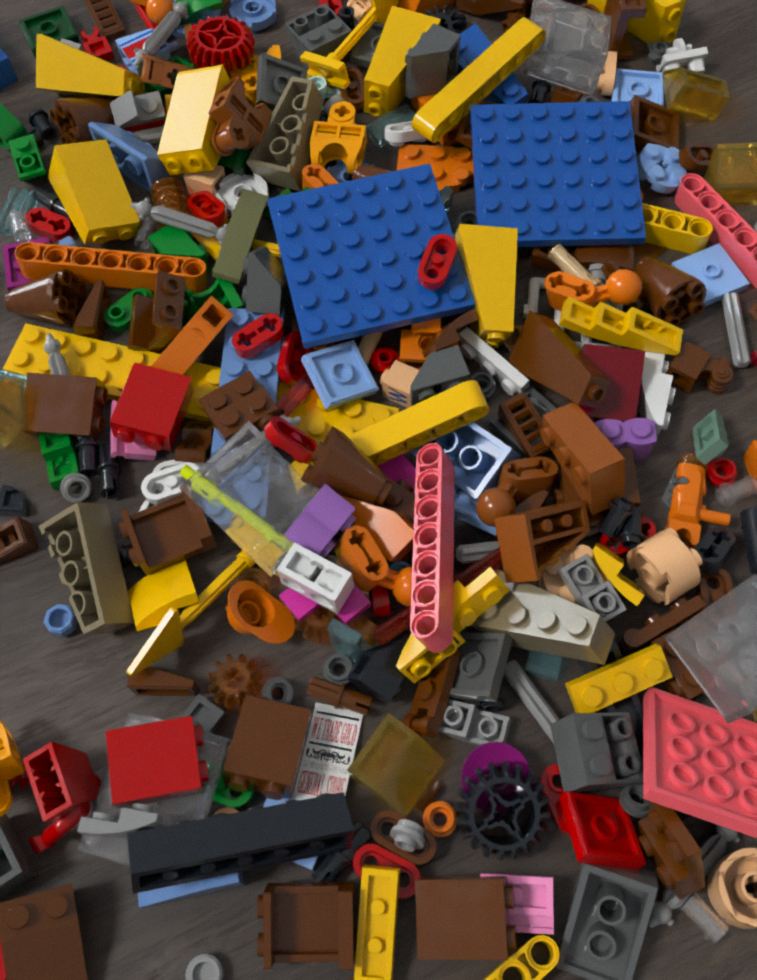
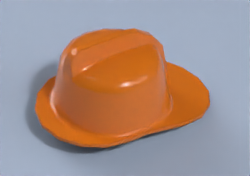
[225,580,295,644]

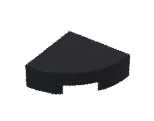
[0,485,30,517]

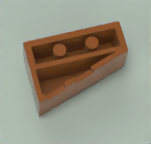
[540,402,625,516]
[494,500,591,583]

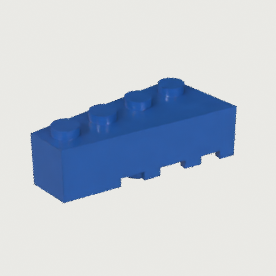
[457,23,528,104]

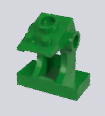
[182,268,244,327]

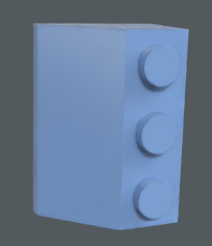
[88,122,177,198]
[409,422,521,500]

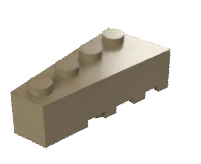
[246,76,324,191]
[39,502,135,635]
[471,568,615,665]

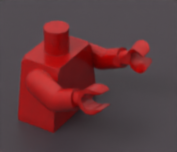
[10,742,101,854]

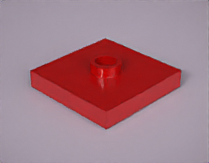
[559,791,646,870]

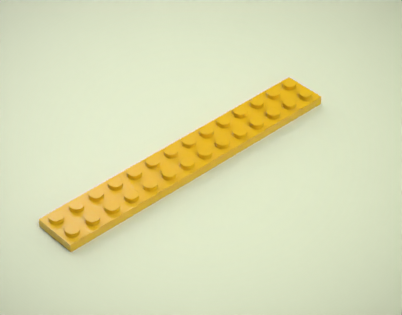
[3,323,399,444]

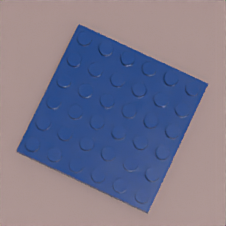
[470,101,646,247]
[267,164,475,349]

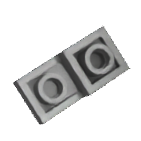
[557,553,626,621]
[439,699,512,746]
[77,803,162,837]

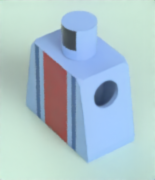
[115,29,179,75]

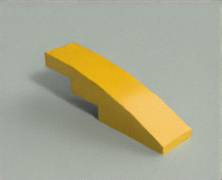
[559,297,683,356]

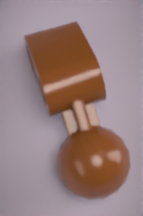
[476,456,558,527]

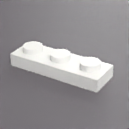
[459,327,530,396]

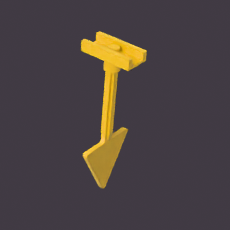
[300,0,399,90]
[126,518,286,676]

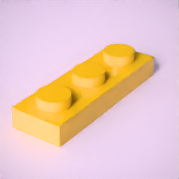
[565,644,672,713]
[354,864,400,980]

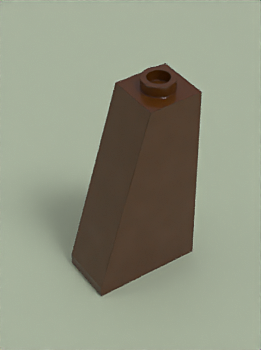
[508,311,610,409]

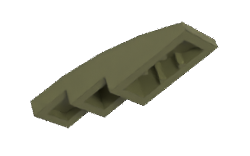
[212,189,269,284]

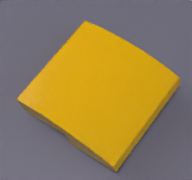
[592,542,645,606]
[128,560,199,632]

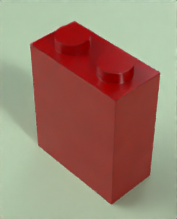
[110,362,193,451]
[105,716,209,809]

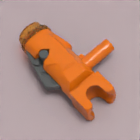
[661,453,731,549]

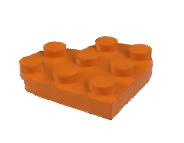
[396,144,474,202]

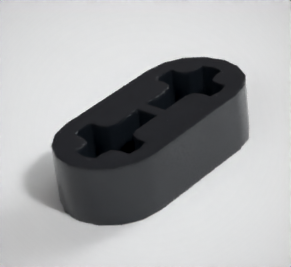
[695,527,736,574]

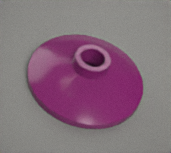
[461,742,530,813]

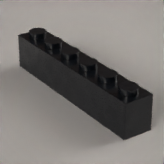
[126,792,354,894]

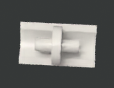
[656,38,708,83]

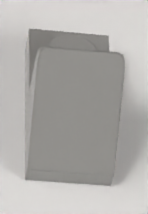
[110,90,166,129]

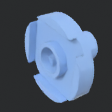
[637,143,687,194]

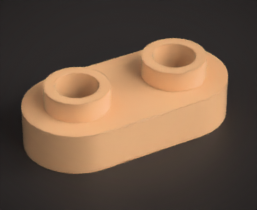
[597,51,617,96]

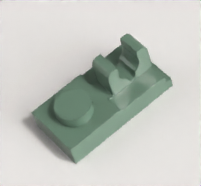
[692,409,729,465]

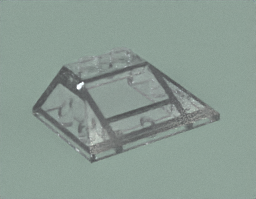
[523,0,612,96]
[180,421,319,577]

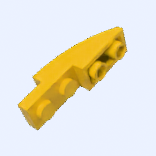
[396,567,510,684]

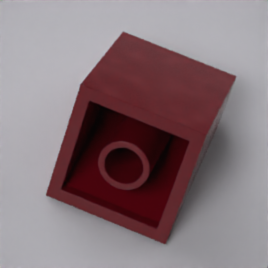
[578,344,645,423]

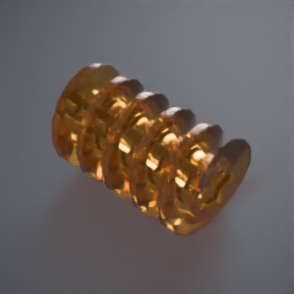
[151,177,190,230]

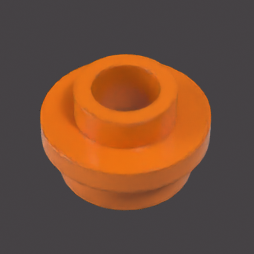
[423,801,457,838]

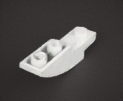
[638,350,676,438]

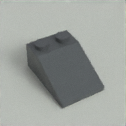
[555,863,658,980]

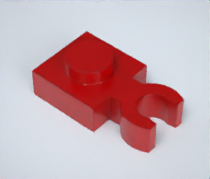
[81,26,115,61]

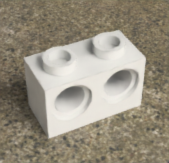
[277,542,354,614]

